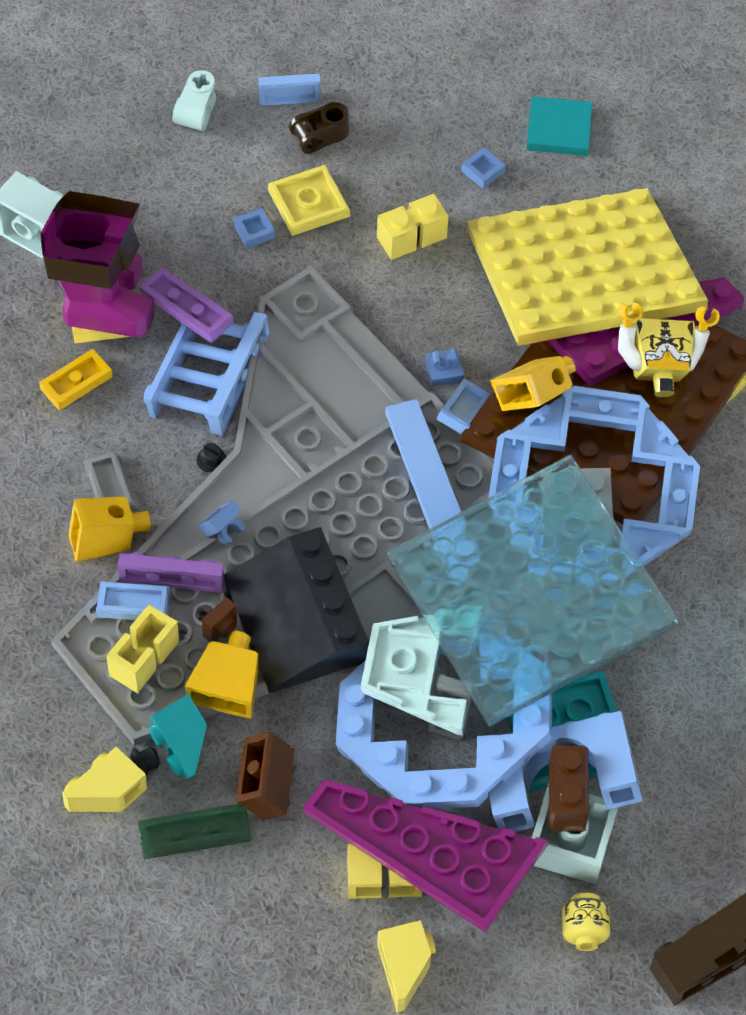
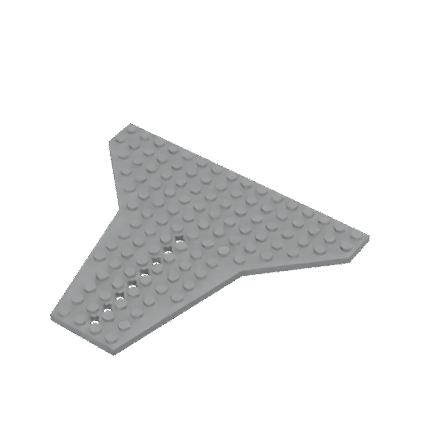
[52,266,650,746]

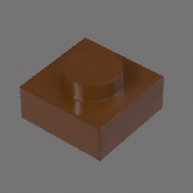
[202,597,237,642]

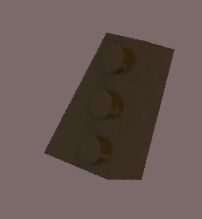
[650,893,746,1006]

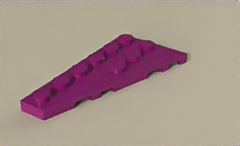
[547,277,745,387]
[303,779,548,933]

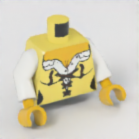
[617,302,720,397]

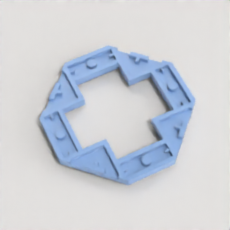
[488,386,700,587]
[336,616,552,809]

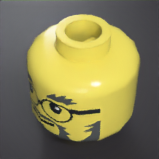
[562,893,611,951]

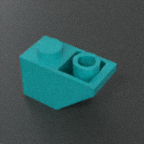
[147,694,207,781]

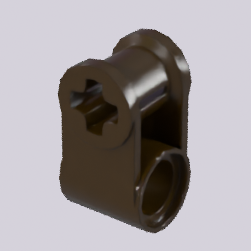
[288,102,349,154]

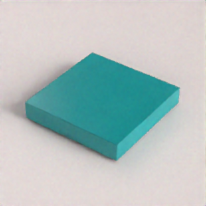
[526,96,592,156]

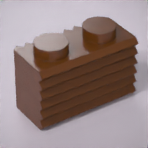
[235,732,295,820]
[548,745,589,832]

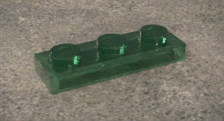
[138,803,252,860]

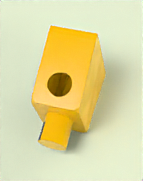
[490,356,576,411]
[68,496,151,563]
[185,631,259,719]

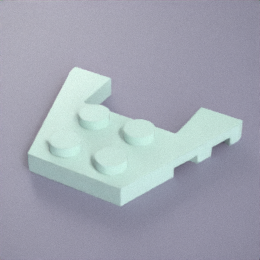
[361,605,484,735]

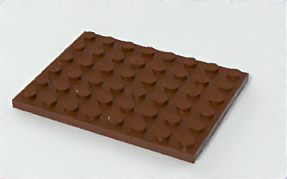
[461,325,746,524]

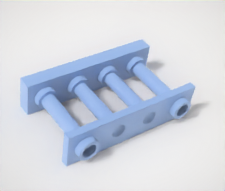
[144,312,270,436]

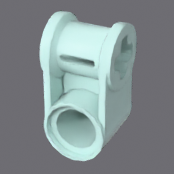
[172,70,217,131]

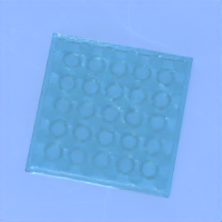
[386,454,678,727]

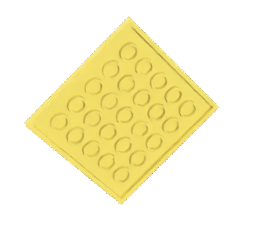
[467,188,708,346]

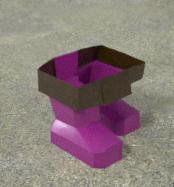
[41,191,155,338]

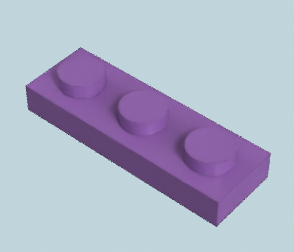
[140,267,234,343]
[118,552,225,593]

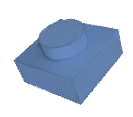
[461,147,506,189]
[233,208,275,249]

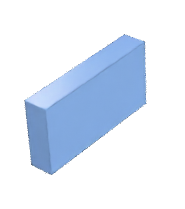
[258,74,320,106]
[436,379,492,434]
[96,581,170,620]

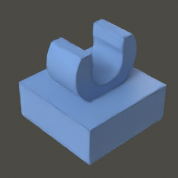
[425,348,464,386]
[198,500,245,545]

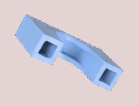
[489,711,643,832]

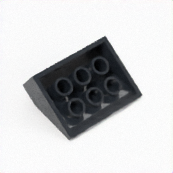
[224,527,369,693]

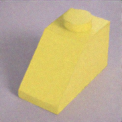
[377,920,436,1013]

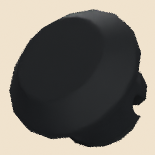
[196,443,226,473]
[130,747,160,778]

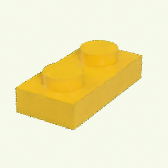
[39,349,113,411]

